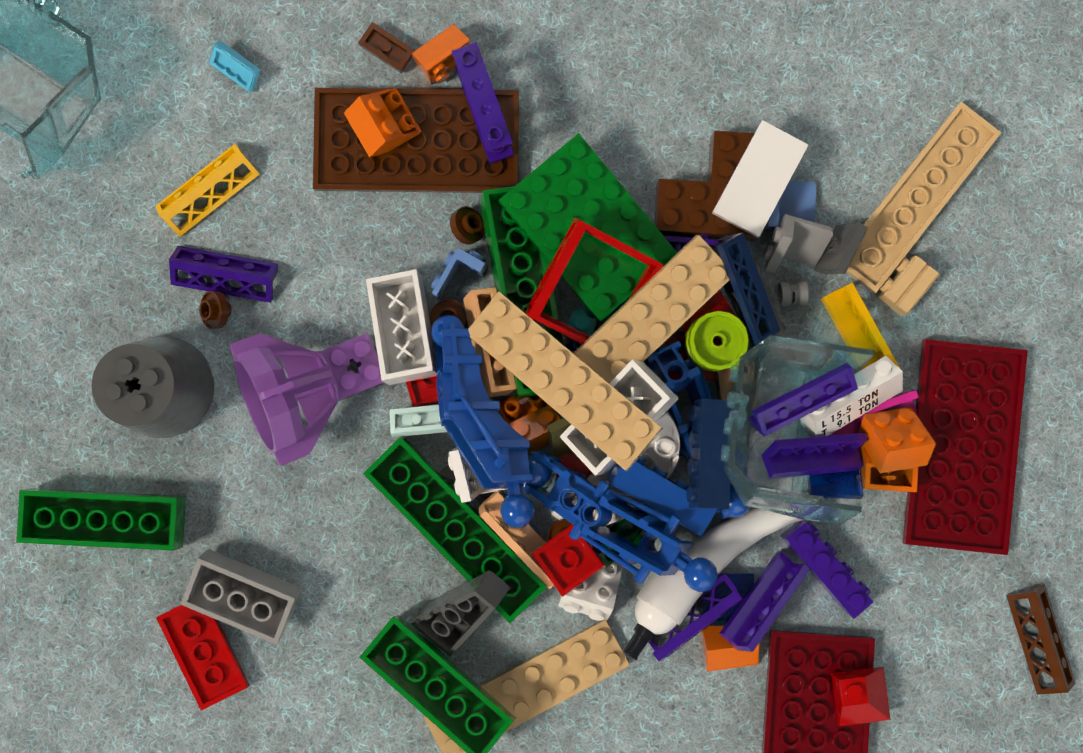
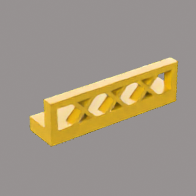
[155,143,260,237]
[821,282,900,371]

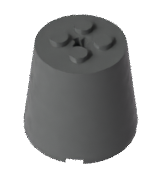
[92,336,214,438]

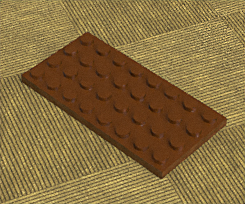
[313,87,519,193]

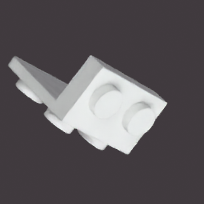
[448,447,507,503]
[558,562,623,621]

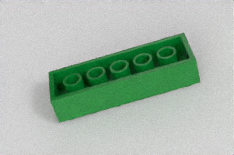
[16,488,186,551]
[359,615,516,753]

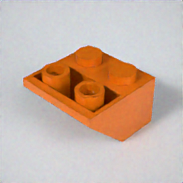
[411,24,470,85]
[344,88,422,158]
[499,395,560,454]
[856,445,918,492]

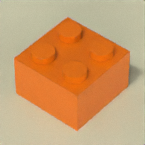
[858,407,936,473]

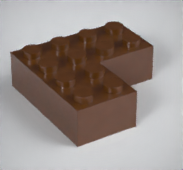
[654,131,760,241]

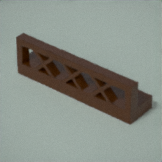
[1006,584,1076,695]

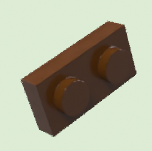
[358,22,415,74]

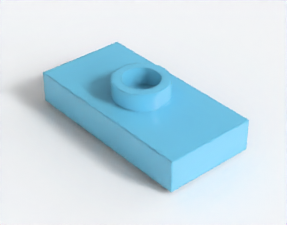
[209,41,261,93]

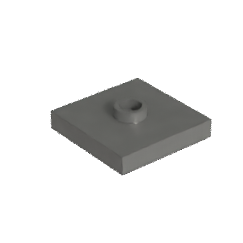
[814,223,868,274]

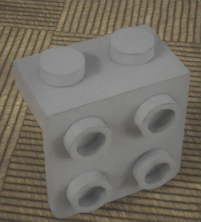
[763,214,833,273]

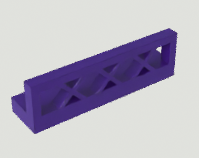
[169,246,278,303]
[748,363,858,437]
[761,433,868,479]
[719,552,810,652]
[648,573,745,661]

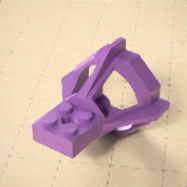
[230,333,385,466]

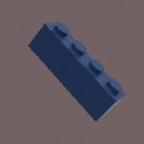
[687,399,733,509]

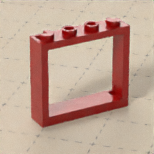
[525,217,663,344]

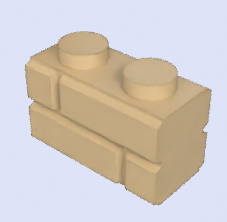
[878,255,940,316]

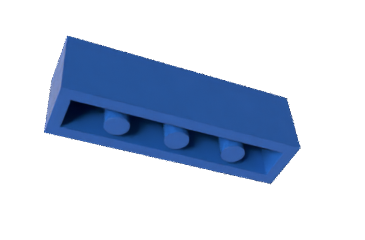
[607,457,718,536]

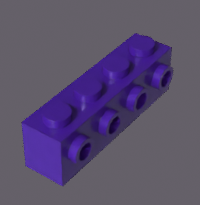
[780,521,873,619]

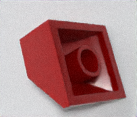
[831,667,891,726]

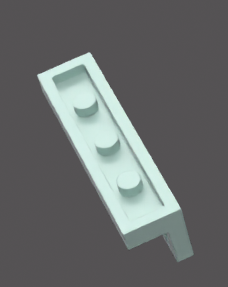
[390,399,493,437]

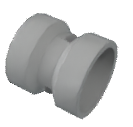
[777,281,809,308]

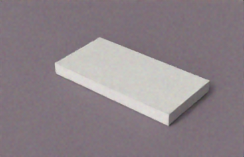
[712,120,808,238]

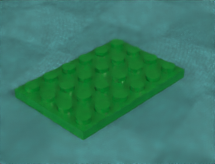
[498,133,677,322]

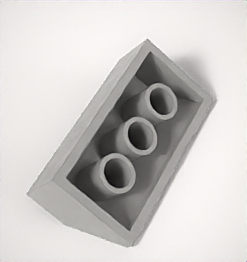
[181,549,303,645]

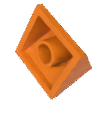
[701,616,759,672]

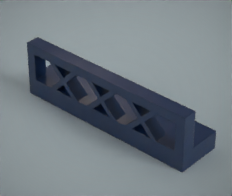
[717,233,781,345]

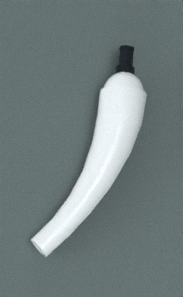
[623,490,823,661]

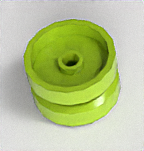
[684,311,749,372]

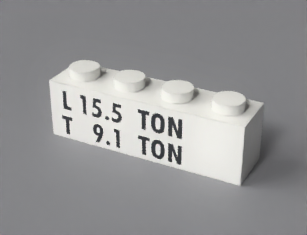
[800,356,903,437]

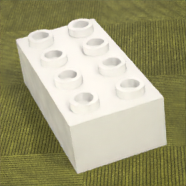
[366,269,436,385]
[560,359,679,476]

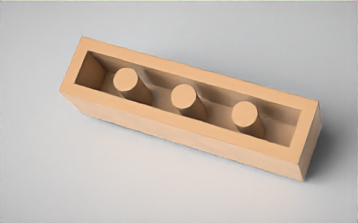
[463,287,516,398]

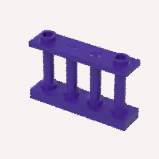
[452,42,514,165]

